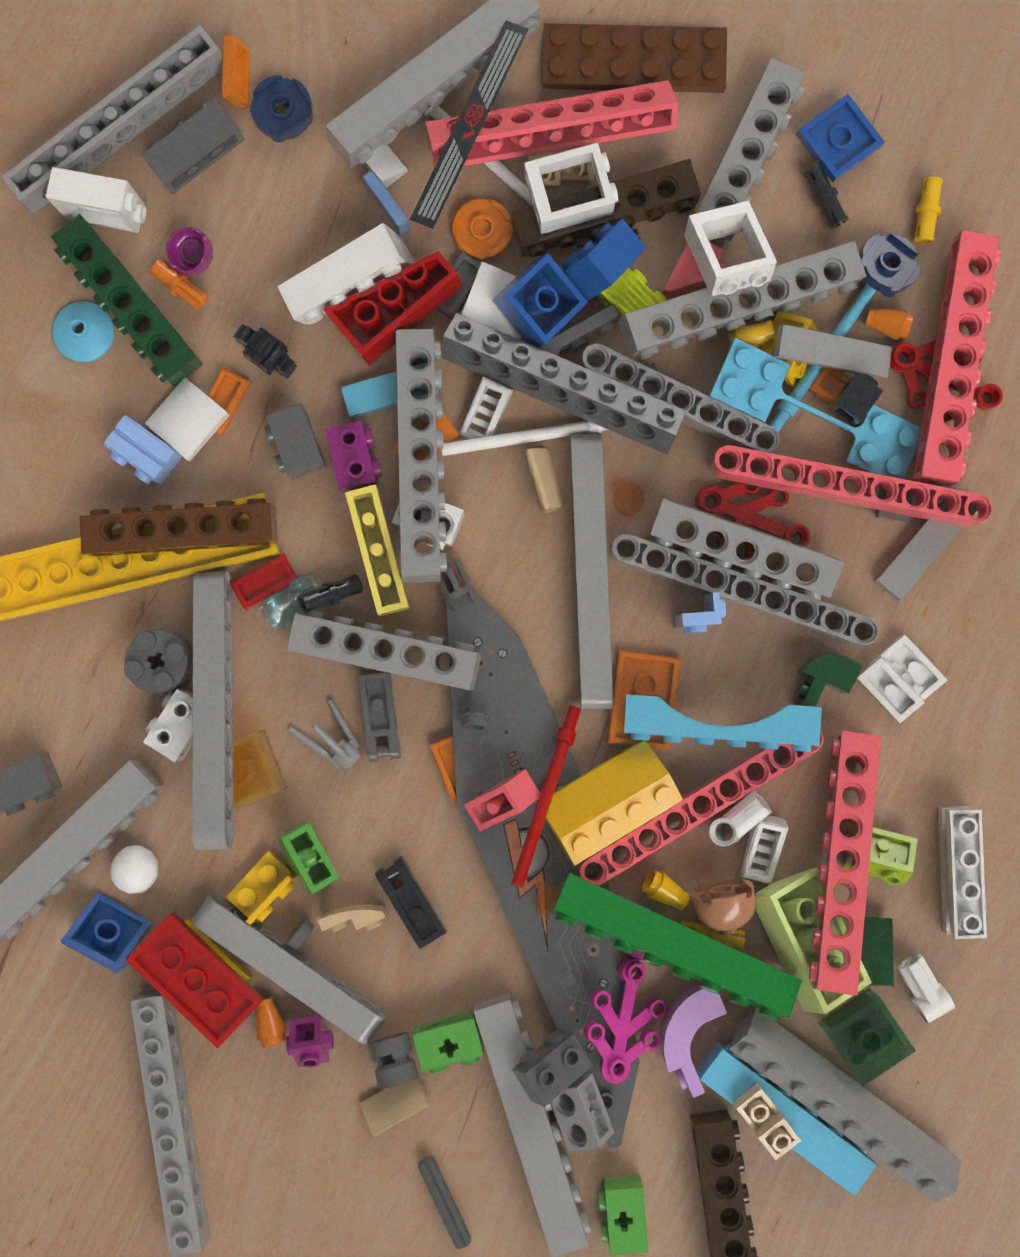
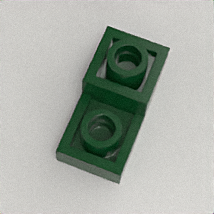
[861,917,894,987]

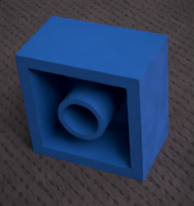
[492,253,588,347]

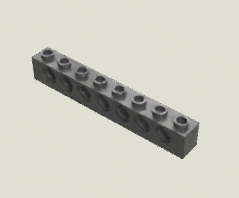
[441,313,687,455]

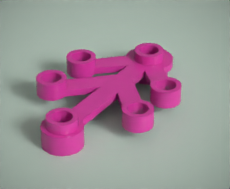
[583,957,667,1084]

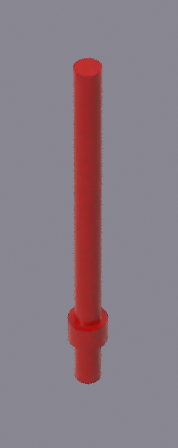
[511,706,581,888]

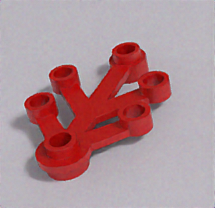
[890,339,1003,423]
[695,483,810,558]

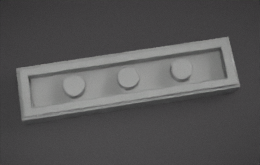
[773,324,892,379]
[875,486,977,601]

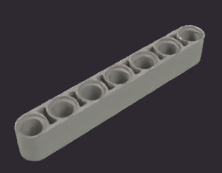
[579,344,780,453]
[191,893,386,1044]

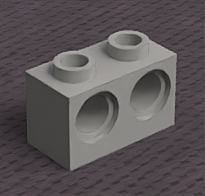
[550,1073,614,1151]

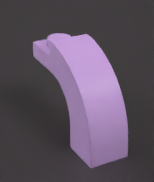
[661,981,727,1098]

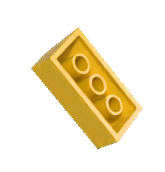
[546,740,683,865]

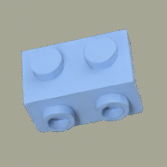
[674,592,726,634]

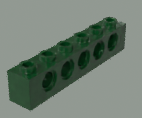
[51,213,203,387]

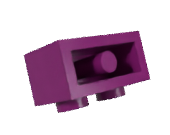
[325,420,382,494]

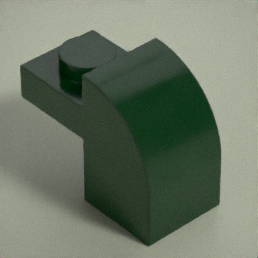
[795,654,863,707]

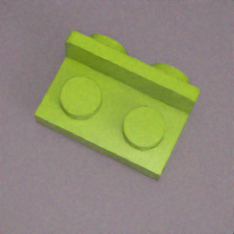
[843,825,918,885]

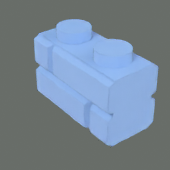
[104,415,182,485]

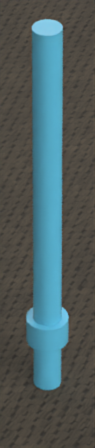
[769,283,876,433]

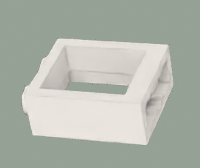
[524,143,618,234]
[46,167,147,233]
[684,201,777,297]

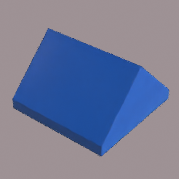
[61,892,152,973]

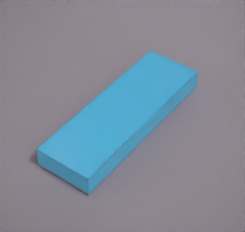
[341,363,439,418]

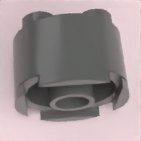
[124,630,193,693]

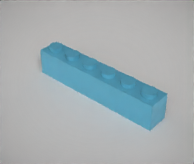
[696,1040,877,1196]

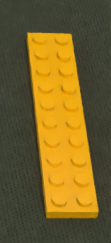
[0,492,280,622]

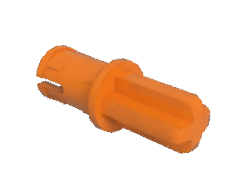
[149,259,208,310]

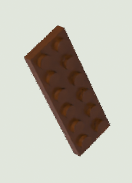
[542,23,727,93]

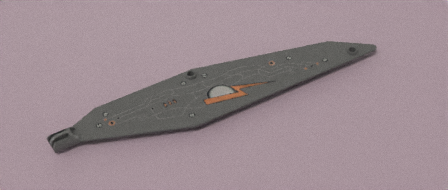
[437,557,640,1148]

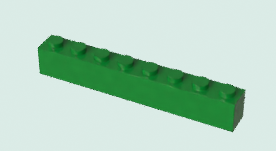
[548,873,802,1021]

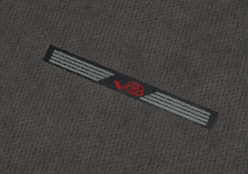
[409,20,529,229]

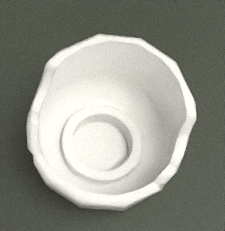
[110,845,159,894]

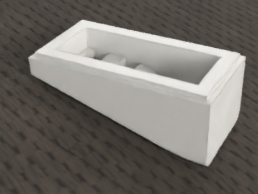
[459,377,514,439]
[740,815,789,884]

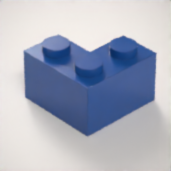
[561,218,647,301]

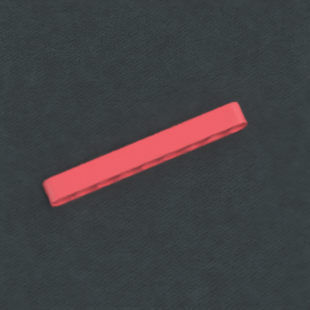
[710,445,993,527]
[577,730,824,886]

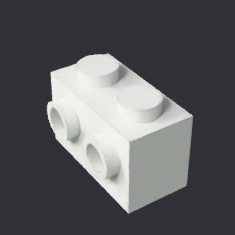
[143,688,193,762]

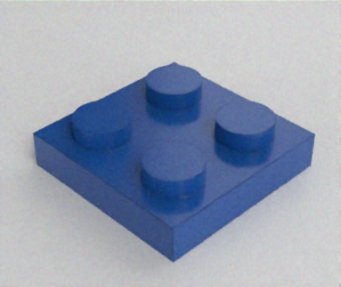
[796,94,885,183]

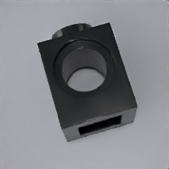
[828,372,883,427]

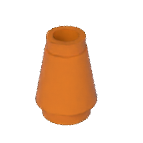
[865,307,914,341]
[255,997,288,1048]

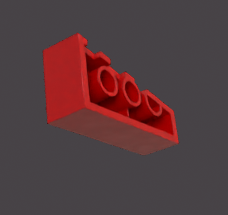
[323,251,463,366]

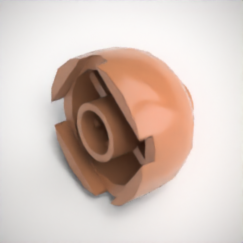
[691,879,756,935]

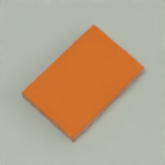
[607,650,681,751]

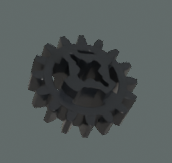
[233,324,297,379]

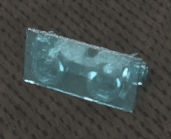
[260,572,321,630]

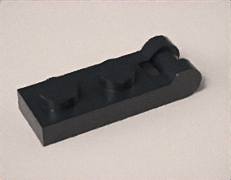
[375,856,447,949]

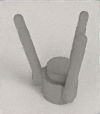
[287,700,362,771]

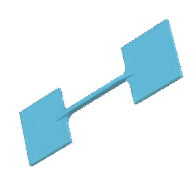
[709,338,921,479]

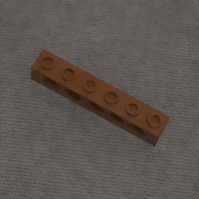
[79,498,278,557]

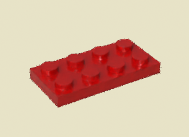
[126,912,264,1049]

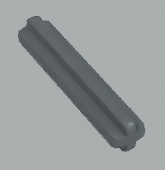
[418,1156,471,1249]

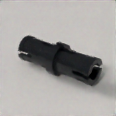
[803,164,849,229]
[298,574,363,614]

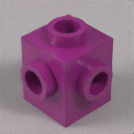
[286,1015,334,1068]

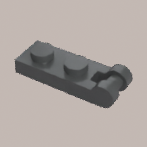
[541,304,620,356]
[358,672,401,762]

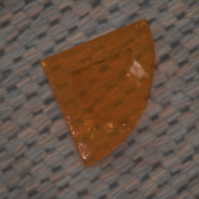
[537,882,557,915]

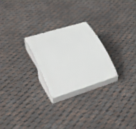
[461,262,522,340]
[145,377,229,462]
[857,633,947,723]

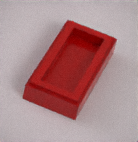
[230,553,300,611]

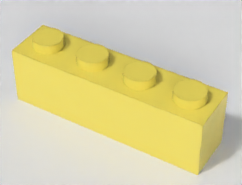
[345,484,411,616]

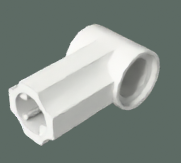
[709,791,772,847]
[897,954,955,1024]

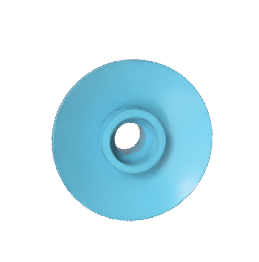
[52,301,114,363]

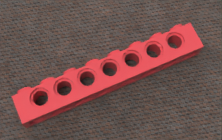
[425,80,678,168]
[913,230,1001,487]
[809,731,881,996]

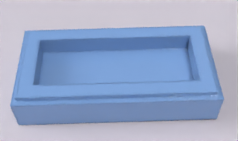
[363,170,410,236]

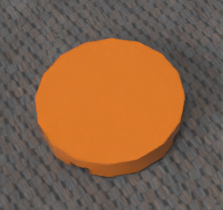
[452,198,513,261]

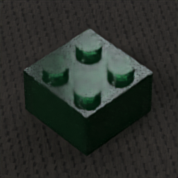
[818,988,916,1087]

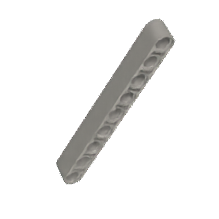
[570,433,613,710]
[610,534,879,646]
[192,570,233,851]

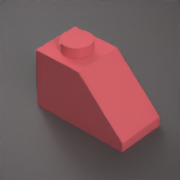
[662,242,726,300]
[464,769,540,831]

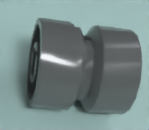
[368,1032,419,1089]

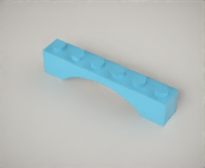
[624,695,822,752]

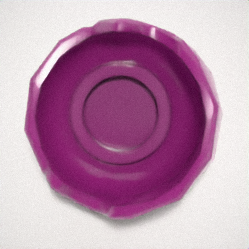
[166,227,213,275]

